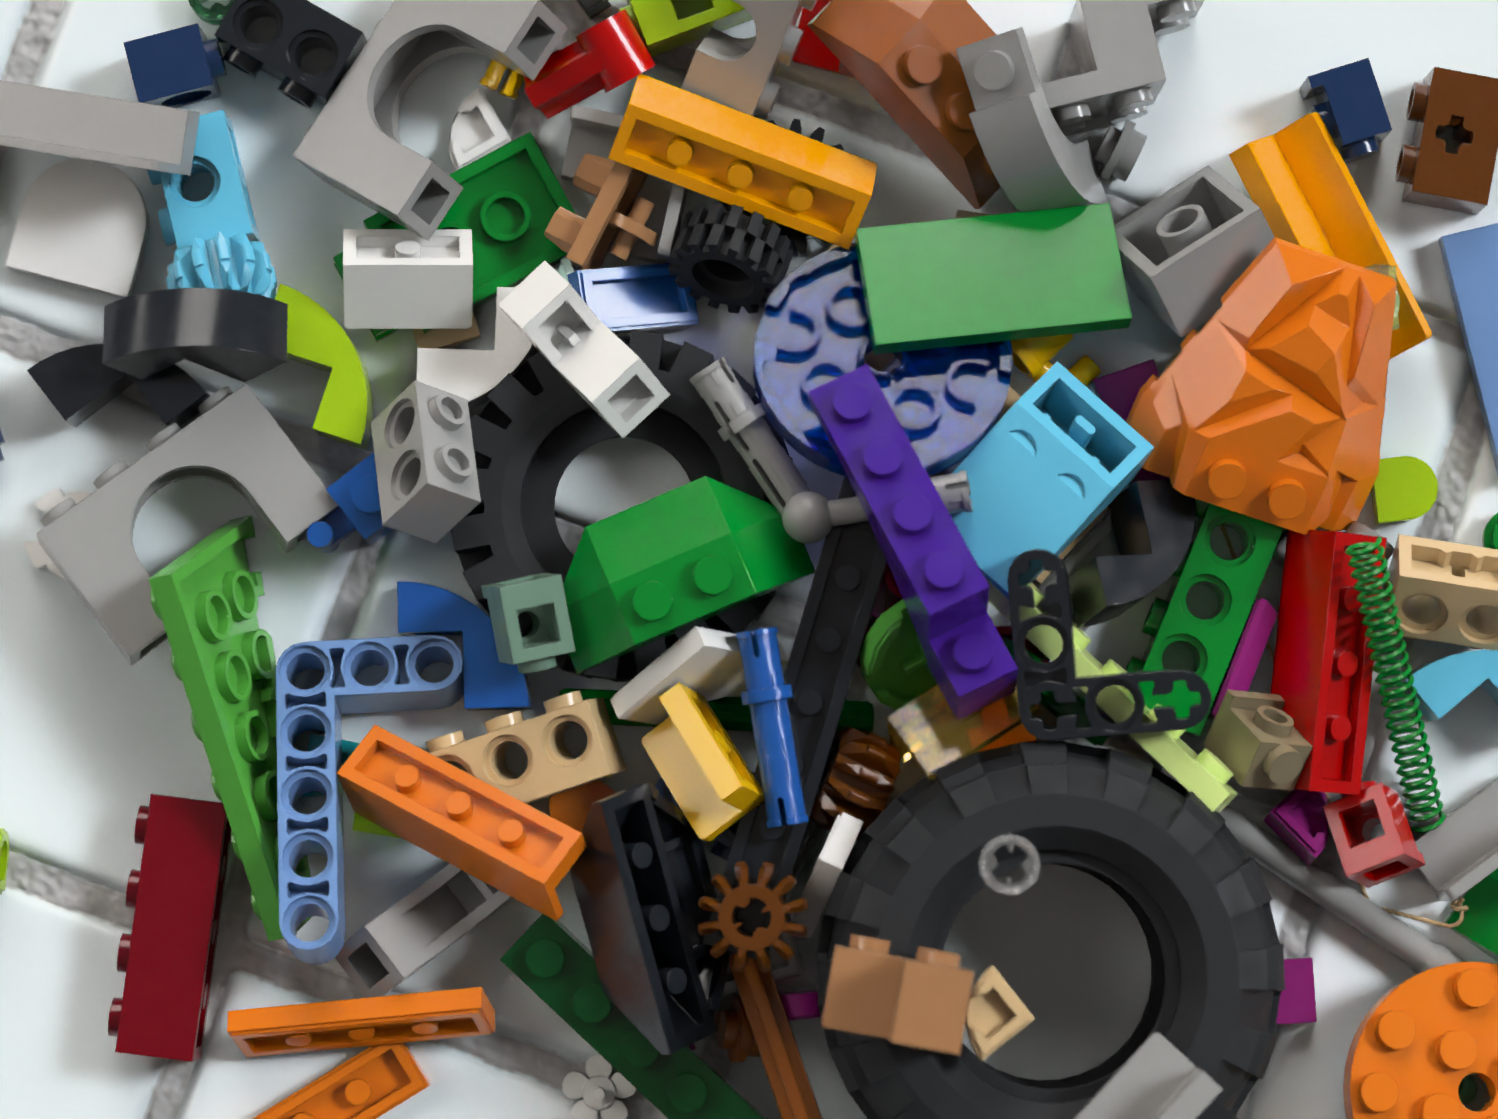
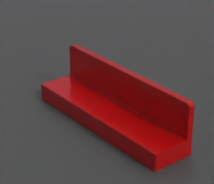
[1270,530,1387,795]

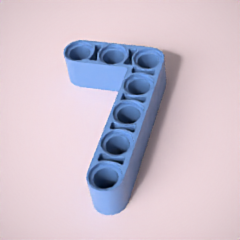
[276,635,464,965]

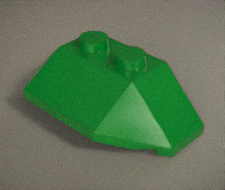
[563,476,815,674]

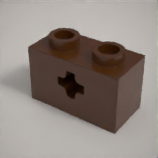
[1395,67,1498,215]

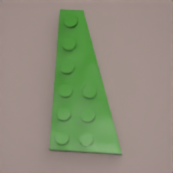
[148,515,312,941]

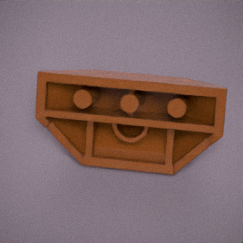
[807,0,1001,210]

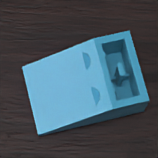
[950,361,1154,599]

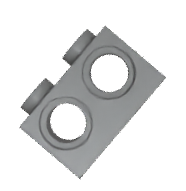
[371,380,481,543]

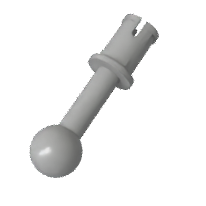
[782,470,973,544]

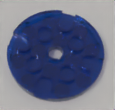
[752,243,1013,477]

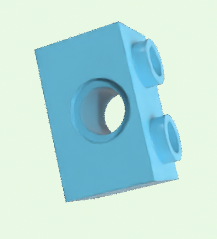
[147,110,260,249]

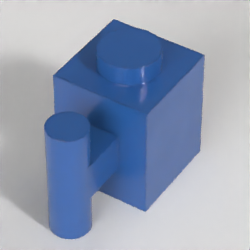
[307,452,393,553]

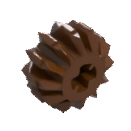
[810,726,900,840]
[698,861,809,972]

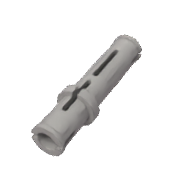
[689,357,812,542]

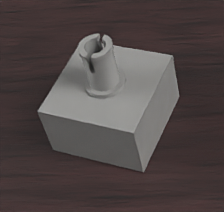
[1114,166,1274,338]

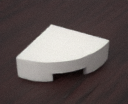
[449,87,512,171]

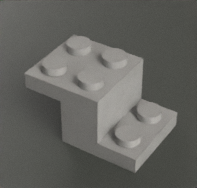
[1041,0,1205,136]

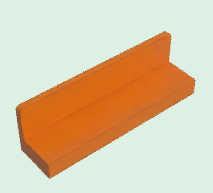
[336,725,587,921]

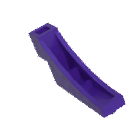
[808,364,1018,720]

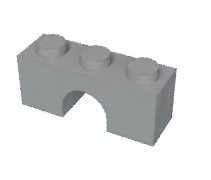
[681,0,818,120]

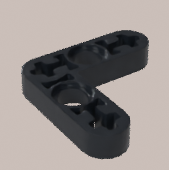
[1007,548,1211,740]

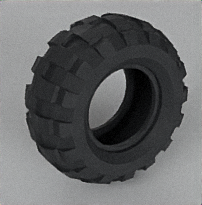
[816,741,1285,1119]

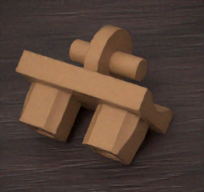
[544,153,659,270]

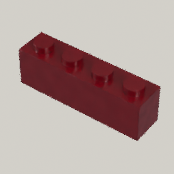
[108,794,232,1062]

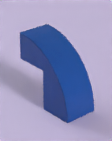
[397,581,532,711]

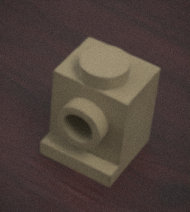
[1204,689,1313,791]

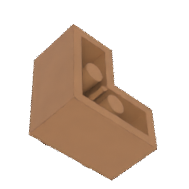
[820,934,974,1055]

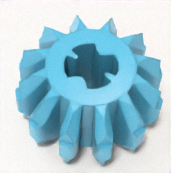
[166,231,277,299]

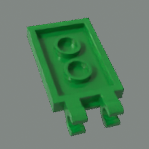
[333,132,576,341]

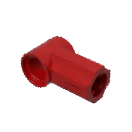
[523,9,656,119]

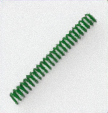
[1345,536,1446,833]

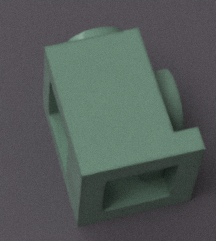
[481,573,575,674]

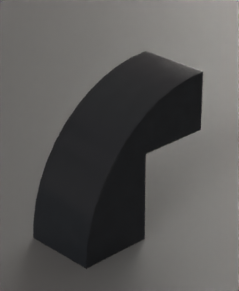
[103,288,288,383]
[27,344,211,427]
[1069,479,1196,627]

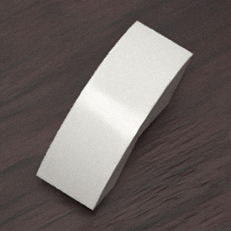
[497,261,670,439]
[416,287,537,410]

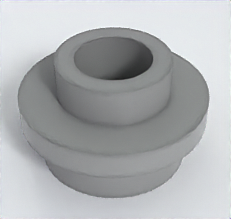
[1094,119,1147,182]

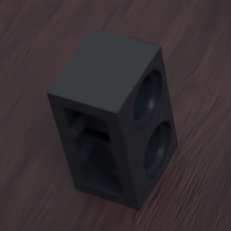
[215,0,367,109]

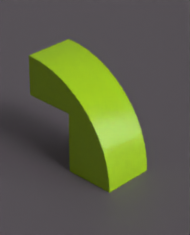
[275,284,373,451]

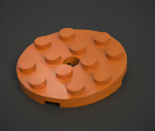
[1343,962,1498,1119]

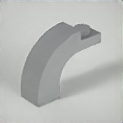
[956,27,1107,212]
[335,864,513,998]

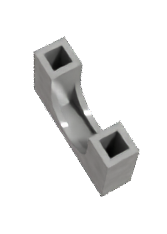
[292,0,568,241]
[36,383,339,666]

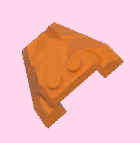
[1126,237,1397,534]

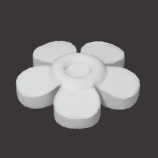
[562,1054,636,1119]

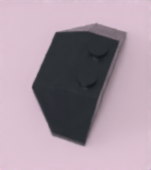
[570,782,730,1055]

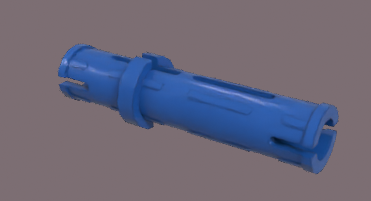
[736,627,809,828]

